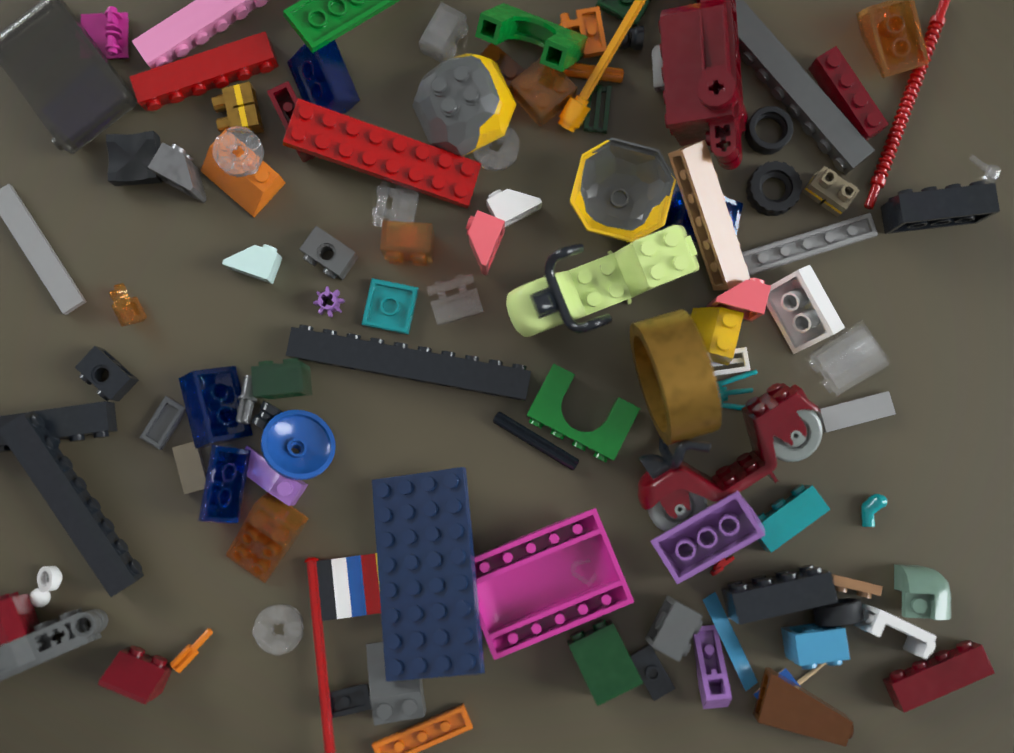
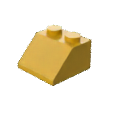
[691,307,744,366]

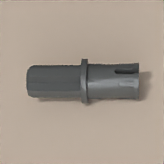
[236,375,259,425]

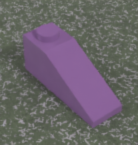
[234,446,308,506]
[693,625,732,709]

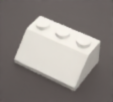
[767,265,845,354]

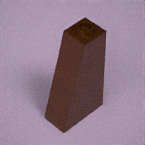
[753,667,854,747]

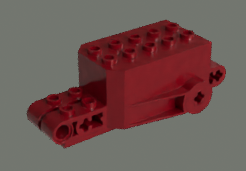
[658,0,748,170]

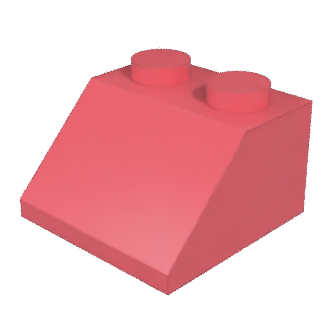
[466,210,505,275]
[707,278,771,321]

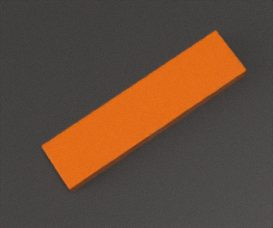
[371,703,473,753]

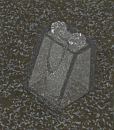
[808,319,889,396]

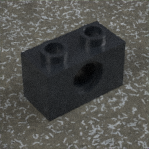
[75,346,139,402]

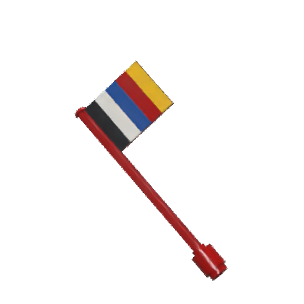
[304,553,381,753]

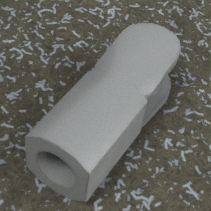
[652,45,665,91]

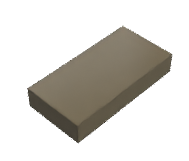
[172,441,210,495]

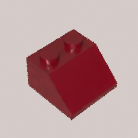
[98,646,173,704]

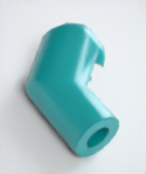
[861,494,887,527]

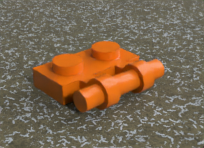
[559,6,607,58]

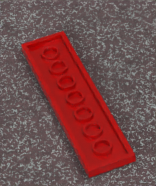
[283,98,482,209]

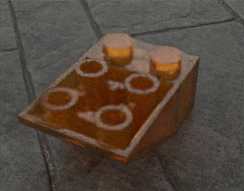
[225,492,309,583]

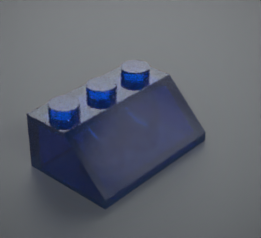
[287,40,360,114]
[178,366,253,449]
[198,444,251,523]

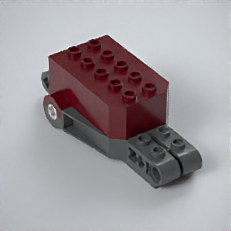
[0,592,109,681]

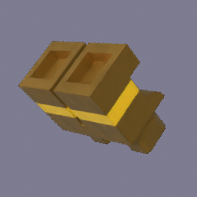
[211,81,264,137]

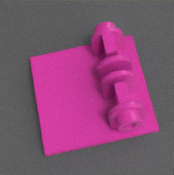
[81,6,129,60]

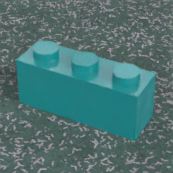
[757,484,831,553]

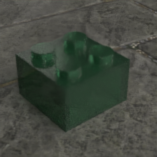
[251,358,313,400]

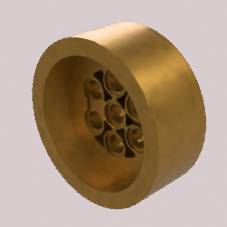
[630,309,722,445]

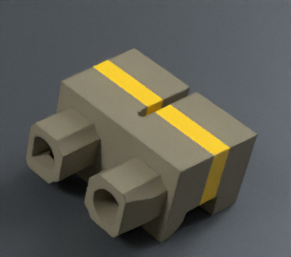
[802,166,860,217]

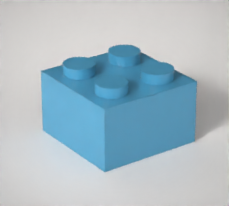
[781,623,850,669]

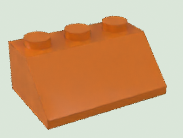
[201,129,285,218]

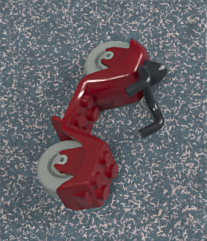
[638,383,822,532]

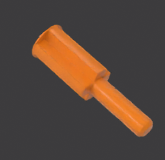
[170,628,213,673]

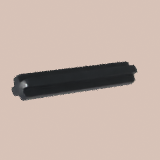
[493,412,579,470]

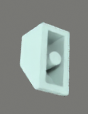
[222,244,282,284]

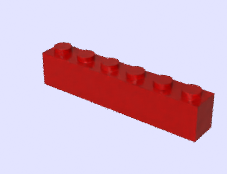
[130,31,279,111]

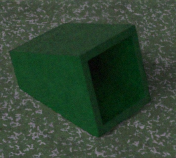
[567,619,643,706]

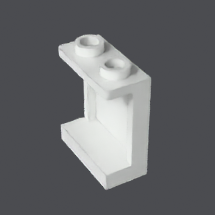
[853,603,937,660]

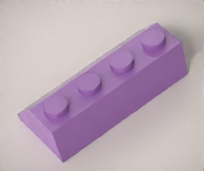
[651,490,765,584]

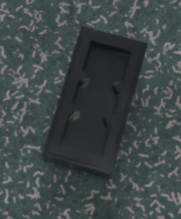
[630,644,675,701]

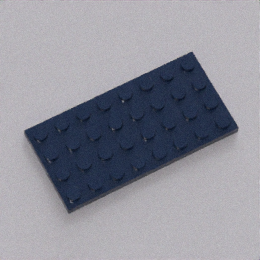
[372,467,485,682]

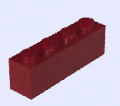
[808,46,889,141]
[882,640,995,713]

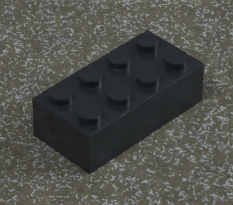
[880,181,1000,234]
[721,564,838,625]

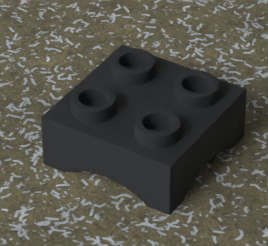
[106,131,162,186]

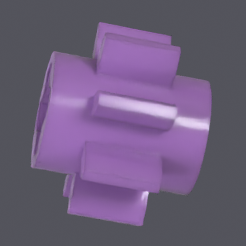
[313,286,345,318]

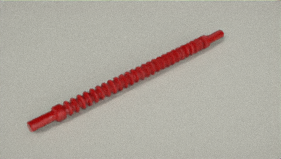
[864,0,950,209]

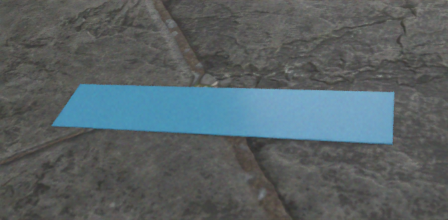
[703,592,758,691]

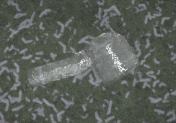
[969,155,1000,183]

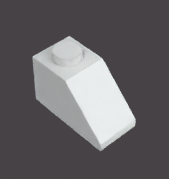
[486,189,542,227]

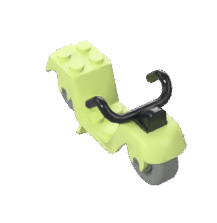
[506,225,700,337]

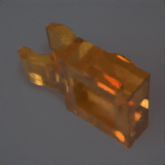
[109,283,147,327]

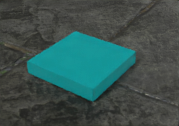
[361,278,419,335]

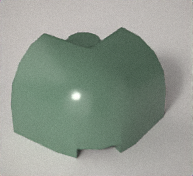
[894,564,951,620]

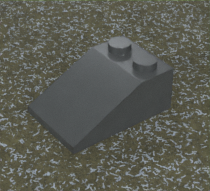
[366,641,426,726]

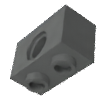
[300,226,359,280]

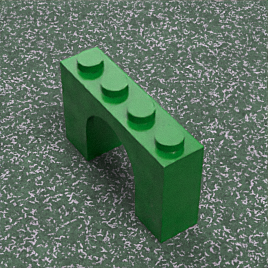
[475,3,588,72]
[526,363,641,463]

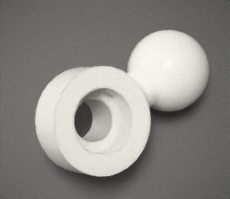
[29,566,63,607]

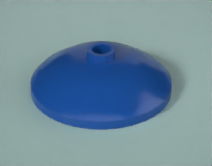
[261,410,336,480]

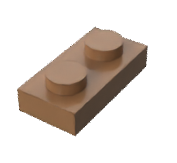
[832,574,883,599]

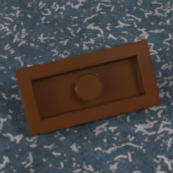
[480,43,527,92]

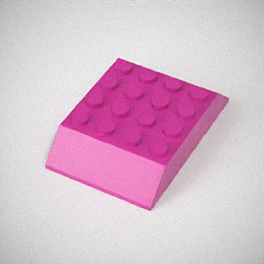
[474,508,634,660]

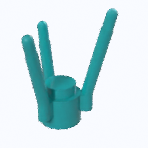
[717,370,758,410]

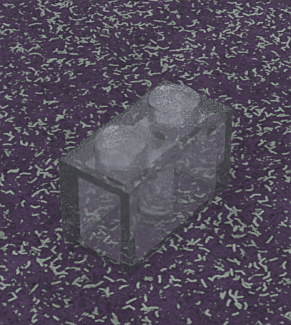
[419,2,468,62]

